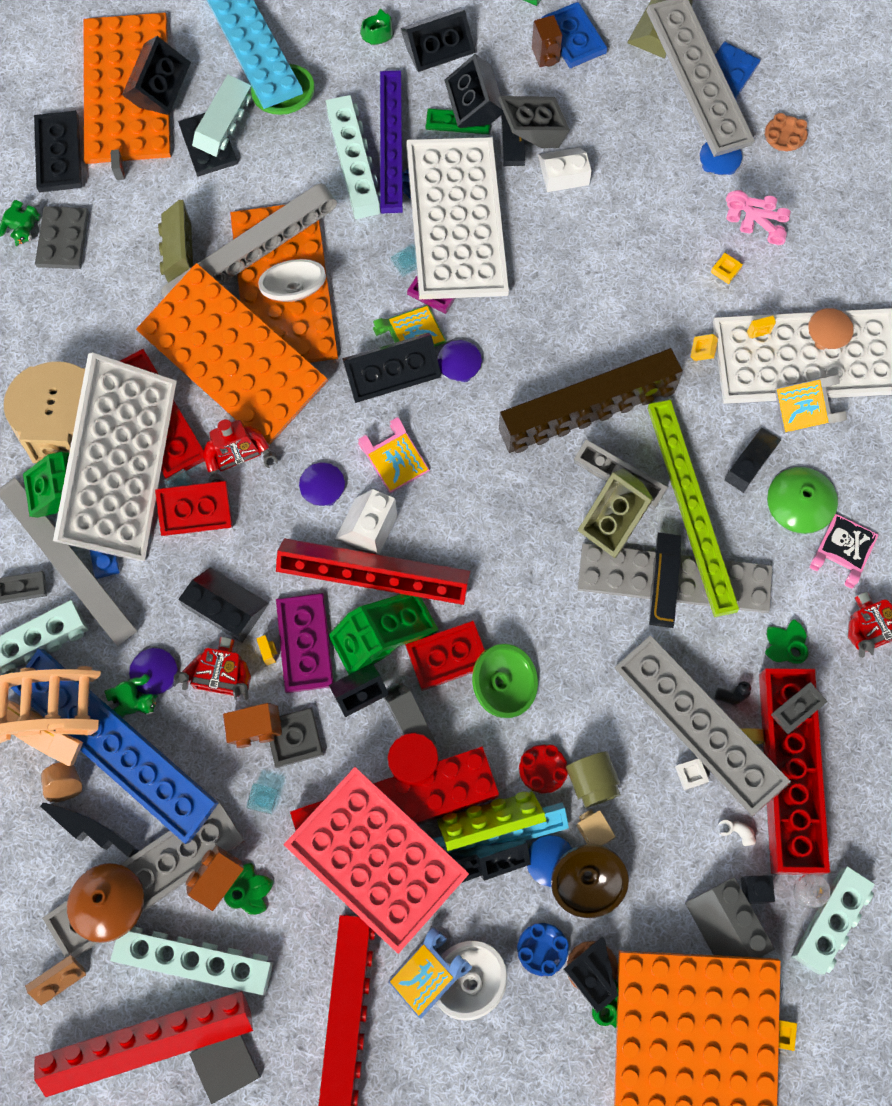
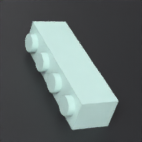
[192,74,252,157]

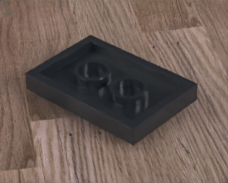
[178,113,238,177]

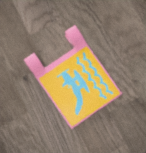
[358,417,430,493]

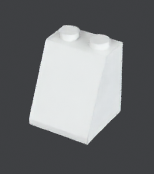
[335,489,397,555]

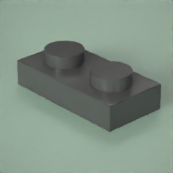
[0,571,47,604]
[771,682,828,734]

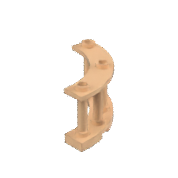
[0,666,101,743]

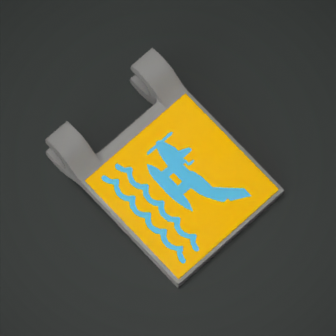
[775,375,847,434]

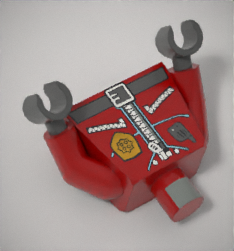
[203,419,278,483]
[847,592,892,658]
[173,637,251,700]

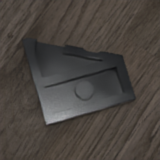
[563,936,618,1013]

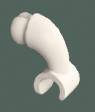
[718,820,756,846]

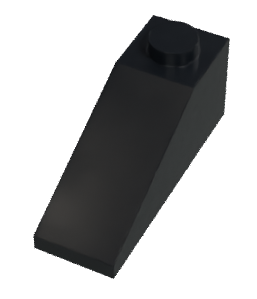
[724,428,781,493]

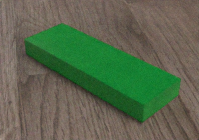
[425,108,490,135]

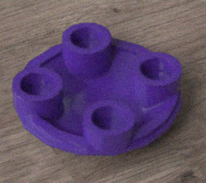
[437,340,482,382]
[299,462,345,506]
[129,648,178,695]

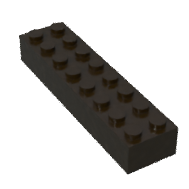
[498,348,683,453]

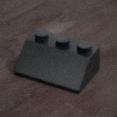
[401,9,476,72]
[122,36,191,115]
[444,54,504,128]
[178,567,269,643]

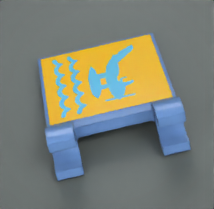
[388,927,472,1019]

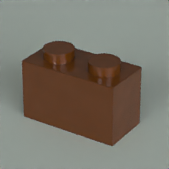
[532,15,562,67]

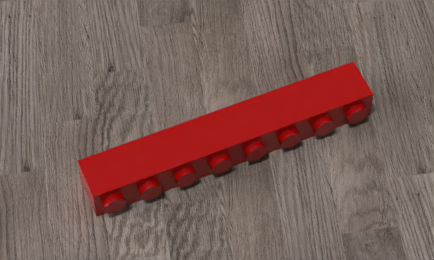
[276,538,471,605]
[318,915,376,1106]
[34,991,253,1097]

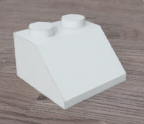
[538,147,591,192]

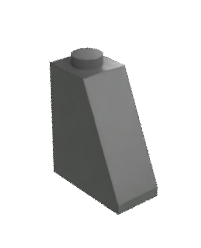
[383,683,436,744]

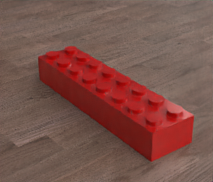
[759,668,830,875]
[290,746,499,831]

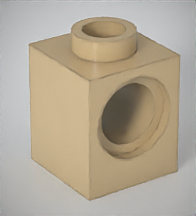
[576,809,616,846]

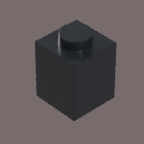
[741,875,775,904]

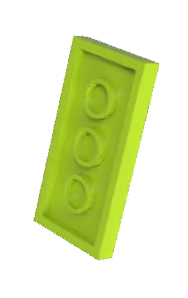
[437,791,547,851]

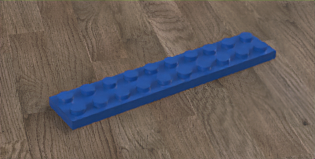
[11,649,219,844]

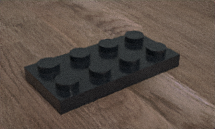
[34,110,82,193]
[342,333,442,403]

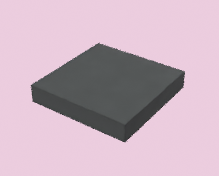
[269,707,324,769]
[189,1035,261,1104]

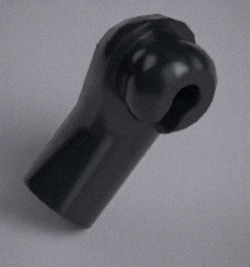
[714,681,751,705]

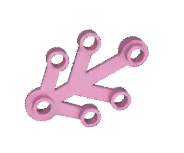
[726,190,791,245]

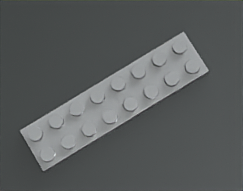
[646,0,755,157]
[577,543,772,613]
[614,635,791,817]
[42,799,245,959]

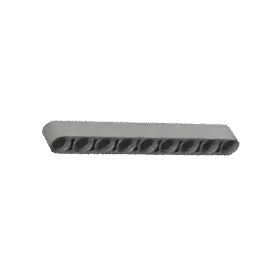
[161,183,337,298]
[0,477,137,646]

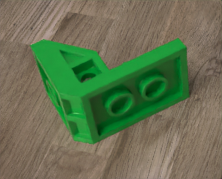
[23,452,69,518]
[328,594,439,675]

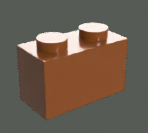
[223,703,282,748]
[186,845,244,911]

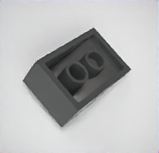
[498,96,570,148]

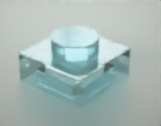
[391,247,417,277]
[164,469,195,488]
[246,783,278,815]

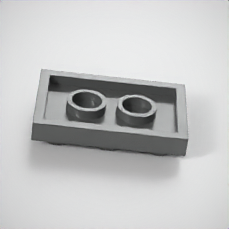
[35,206,89,269]

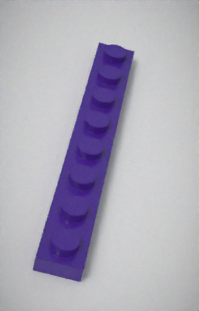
[380,70,403,214]

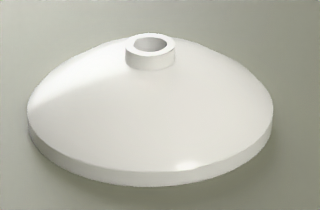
[258,259,326,302]
[436,941,508,1020]

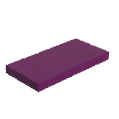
[276,593,334,694]

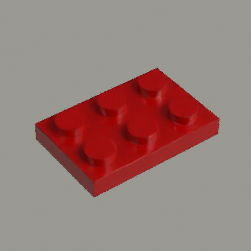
[155,481,233,536]
[405,620,485,691]

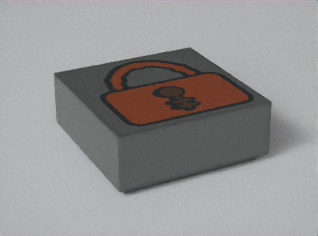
[110,149,125,180]

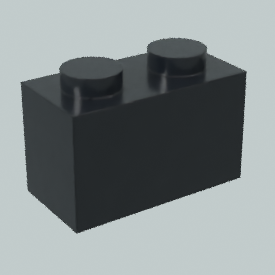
[329,663,389,717]

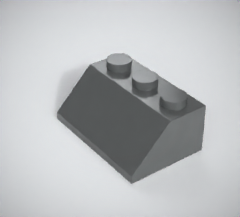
[685,877,775,958]

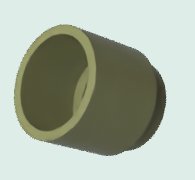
[566,751,621,808]

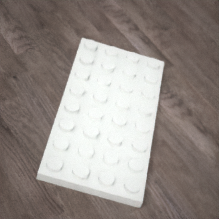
[406,137,509,299]
[713,308,892,404]
[53,352,177,561]

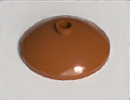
[67,863,144,943]

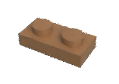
[25,955,86,1006]

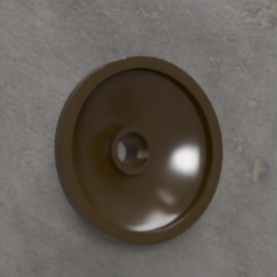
[551,844,629,918]

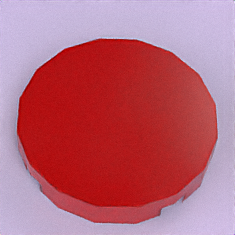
[387,733,439,785]

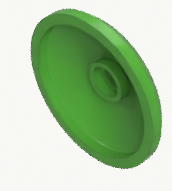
[251,64,315,115]
[767,467,838,534]
[472,644,538,718]

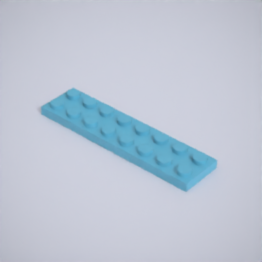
[207,0,303,109]

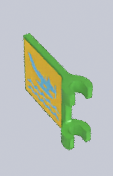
[373,305,446,347]

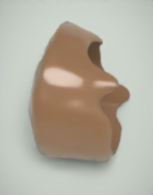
[41,763,82,802]

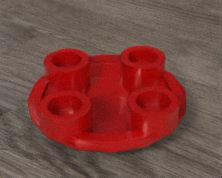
[519,745,568,794]

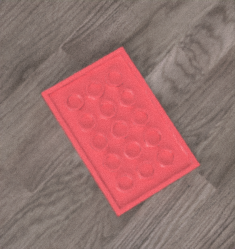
[283,767,469,954]

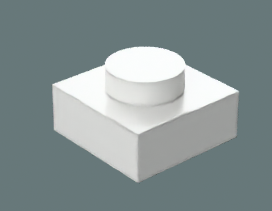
[675,759,709,791]

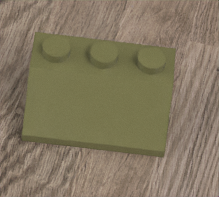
[627,0,693,59]
[158,200,193,283]
[577,469,653,558]

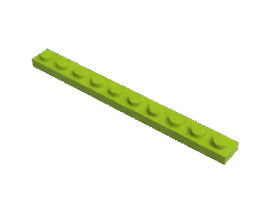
[647,400,739,617]

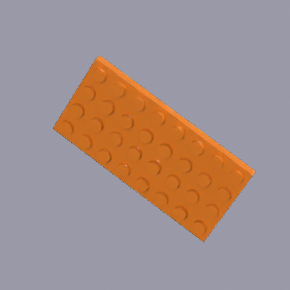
[83,12,171,164]
[230,205,338,363]
[136,263,329,445]

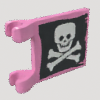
[810,514,878,589]

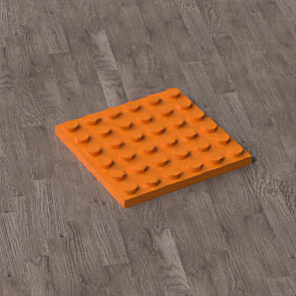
[614,950,780,1106]

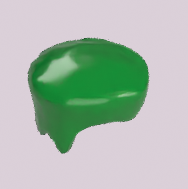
[360,9,393,45]

